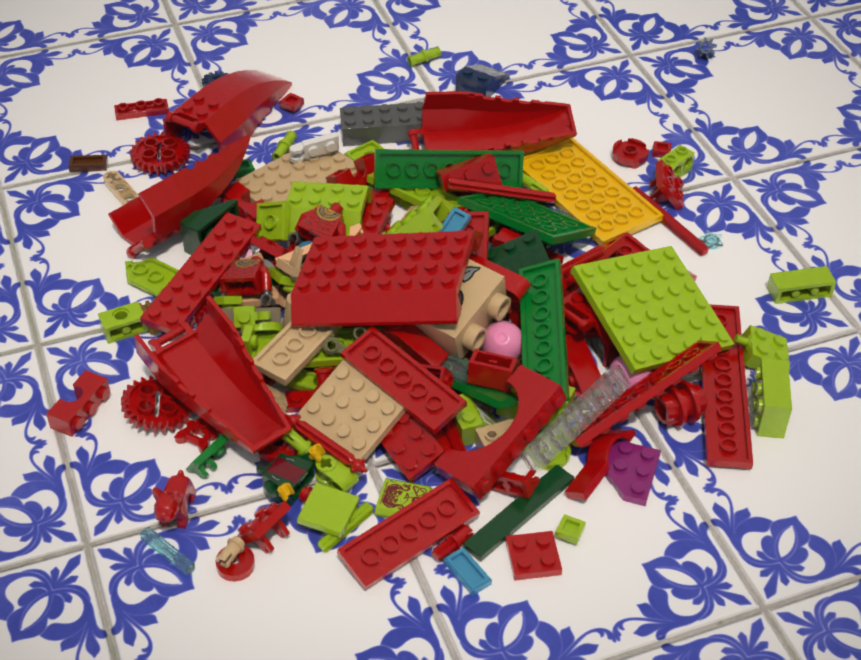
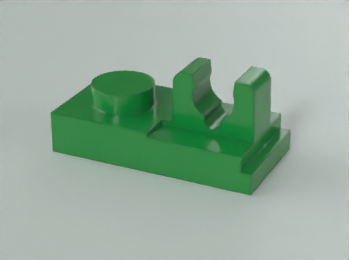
[186,434,229,479]

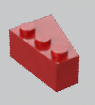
[435,153,502,192]

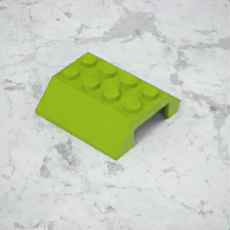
[286,181,373,238]
[381,195,455,234]

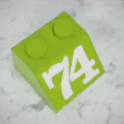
[453,393,498,446]

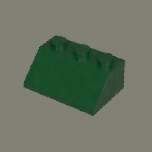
[488,229,550,274]

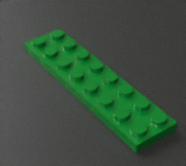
[374,149,524,188]
[519,258,570,402]

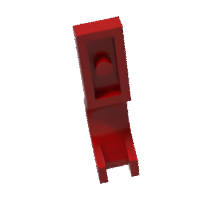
[565,428,636,501]

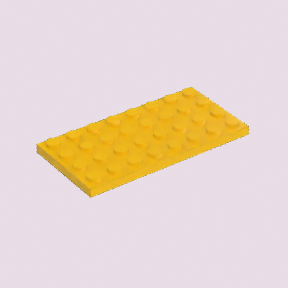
[523,138,663,245]

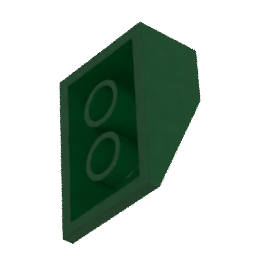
[180,199,239,255]

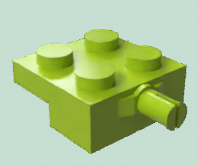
[734,325,790,369]

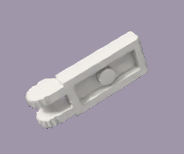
[289,132,340,163]

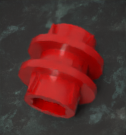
[654,380,707,428]

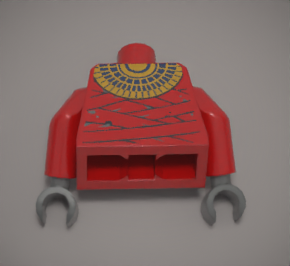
[288,203,346,245]
[218,256,276,309]

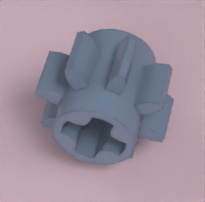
[696,37,717,59]

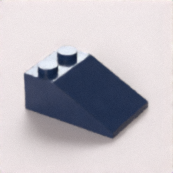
[456,64,510,97]

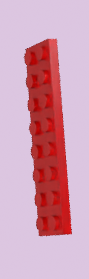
[140,212,262,333]
[561,340,722,448]

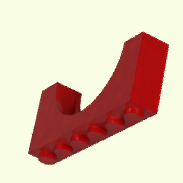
[434,365,567,500]

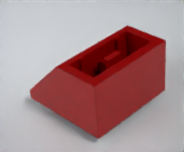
[467,349,521,393]

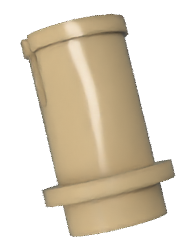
[216,536,245,568]

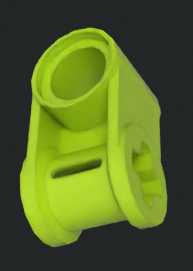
[315,455,359,493]

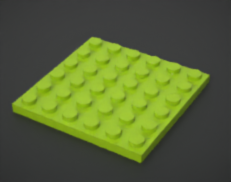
[571,246,735,375]

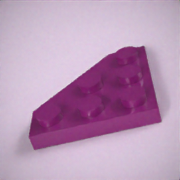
[605,439,661,507]

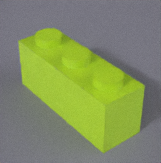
[767,266,836,304]

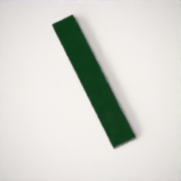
[463,465,574,562]

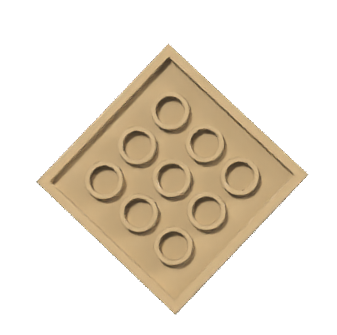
[294,360,406,468]

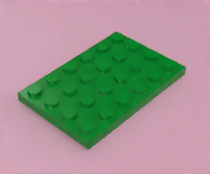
[457,194,597,246]

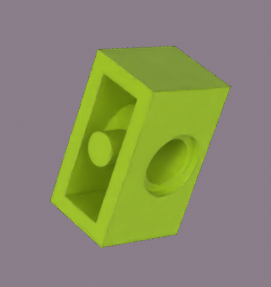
[98,301,148,344]

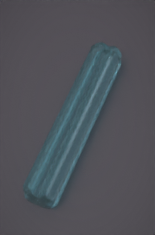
[140,527,196,575]

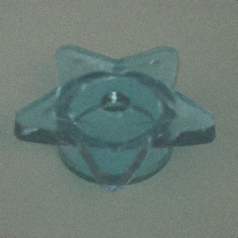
[699,230,723,249]

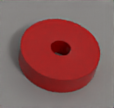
[215,546,255,582]

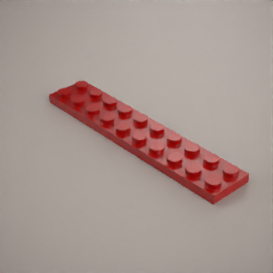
[700,304,753,469]

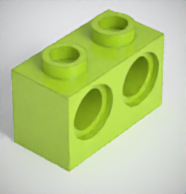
[655,145,695,178]

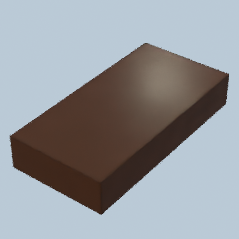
[68,154,108,172]

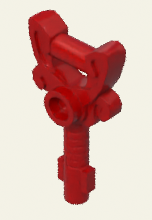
[174,418,218,453]

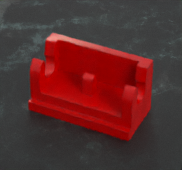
[491,469,540,499]

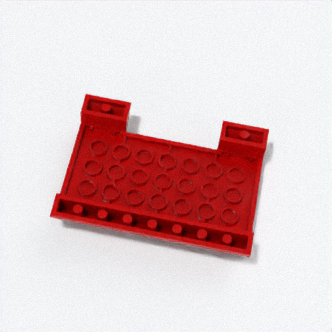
[291,230,483,327]

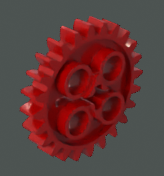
[130,132,190,175]
[121,375,192,434]

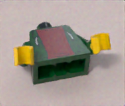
[256,444,326,507]

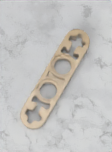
[103,171,139,206]

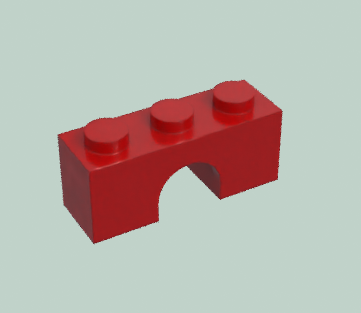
[325,153,374,186]
[220,181,265,222]
[46,370,111,437]

